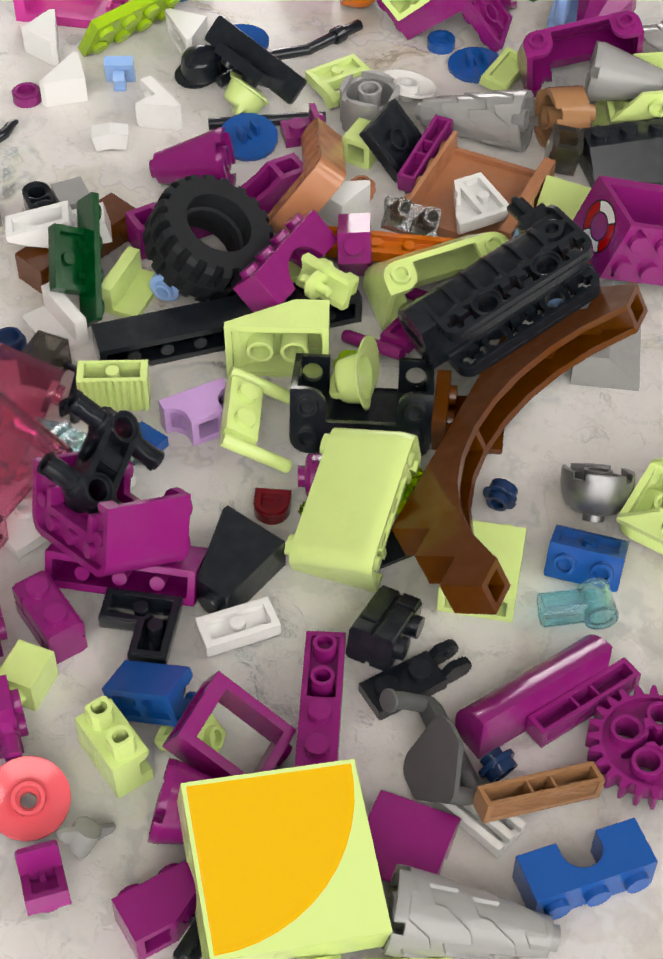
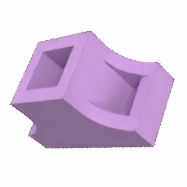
[158,378,226,446]

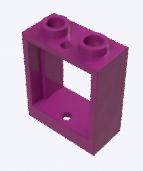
[162,671,296,778]

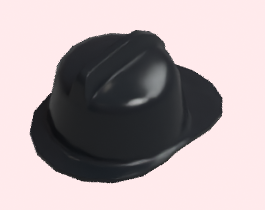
[175,44,230,89]

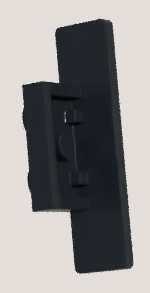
[205,16,307,104]

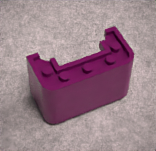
[32,451,193,578]

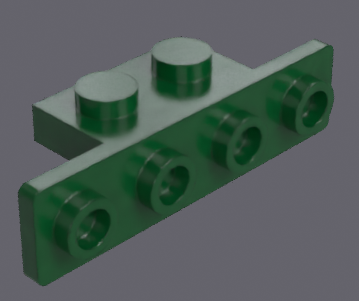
[48,192,105,328]

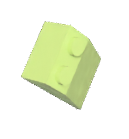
[224,299,330,377]

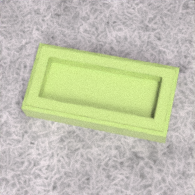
[479,47,521,90]

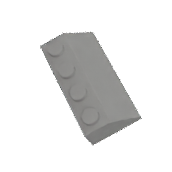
[570,264,642,391]

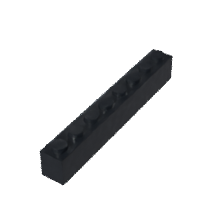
[91,272,362,366]

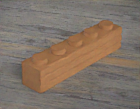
[473,761,605,824]

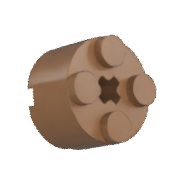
[534,85,596,148]

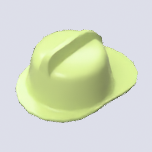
[224,71,270,115]
[329,335,380,411]

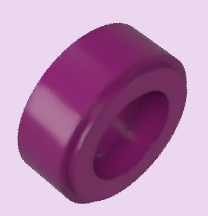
[12,82,42,108]

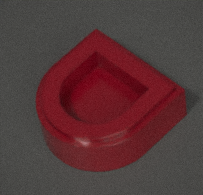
[253,488,292,525]

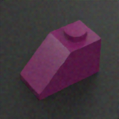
[337,213,372,276]

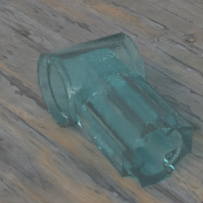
[537,578,619,630]

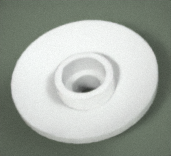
[384,69,437,102]

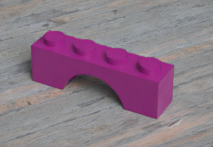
[233,209,337,313]

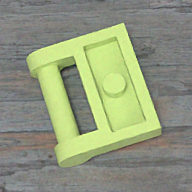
[305,54,371,109]

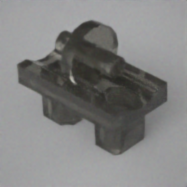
[381,196,441,237]

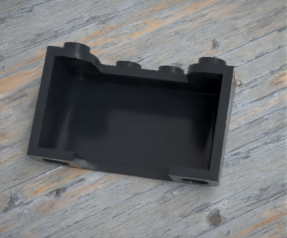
[289,353,434,456]

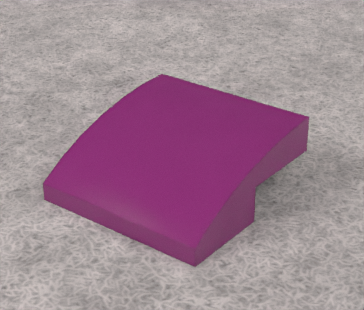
[368,790,461,883]

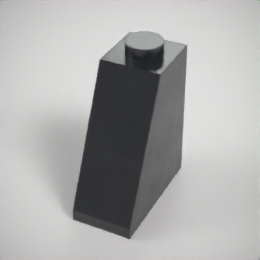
[196,505,286,614]

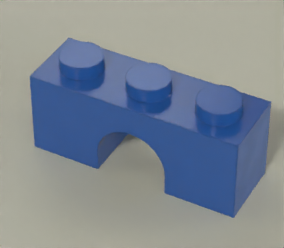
[512,817,658,920]

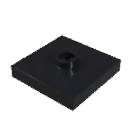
[359,99,422,183]

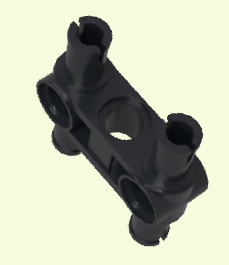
[37,390,165,514]

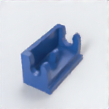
[102,660,196,727]

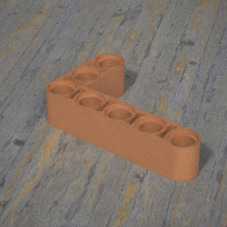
[268,117,347,234]

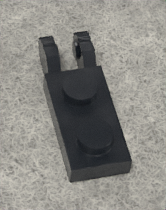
[359,639,472,720]

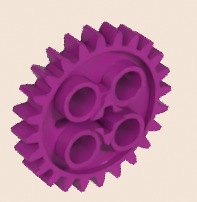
[585,685,663,810]

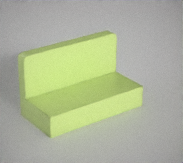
[101,246,155,318]

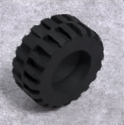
[143,175,274,302]

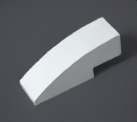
[5,200,112,248]

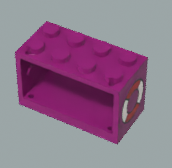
[573,175,663,286]

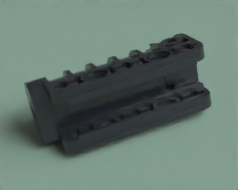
[398,196,601,377]

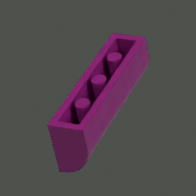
[45,543,208,607]
[455,634,613,759]

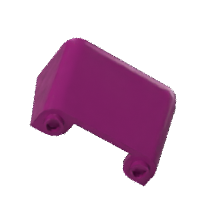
[517,11,644,98]

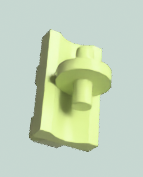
[296,253,359,311]

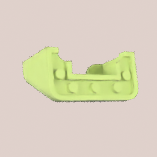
[363,231,509,331]
[284,427,421,593]

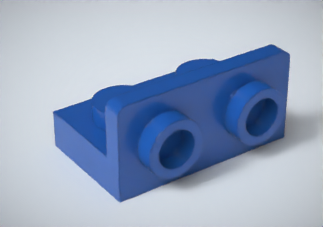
[544,524,630,592]

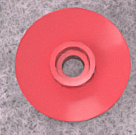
[0,756,71,842]

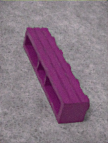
[397,115,453,193]
[525,657,641,748]

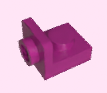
[280,103,325,148]

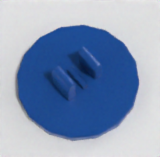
[448,47,499,84]
[222,113,278,162]

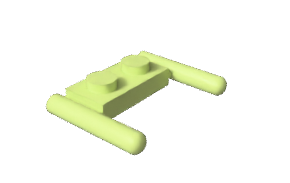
[219,365,293,473]

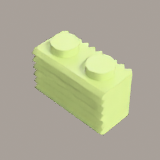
[76,359,151,412]

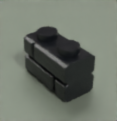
[345,585,425,672]

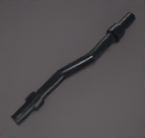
[216,19,363,87]

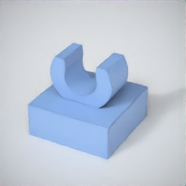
[104,56,136,92]

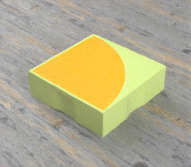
[177,759,393,959]

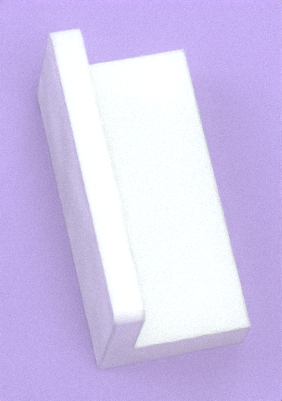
[22,282,89,358]

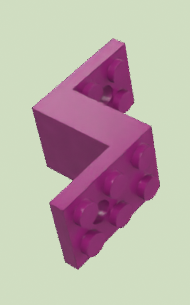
[377,0,513,52]

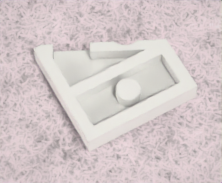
[453,172,510,235]

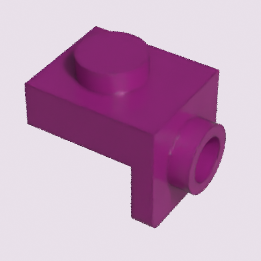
[14,840,72,916]

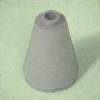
[584,41,663,101]

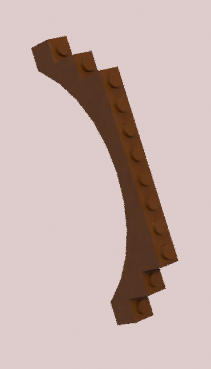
[391,283,648,615]

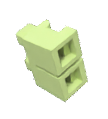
[75,696,154,799]

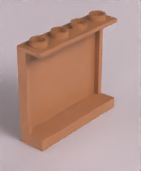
[401,131,556,240]

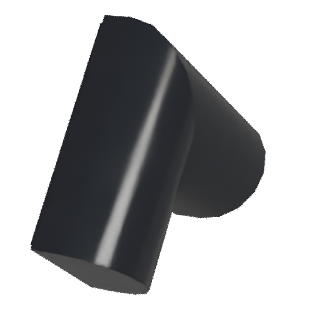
[98,587,184,664]

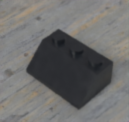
[576,117,663,188]

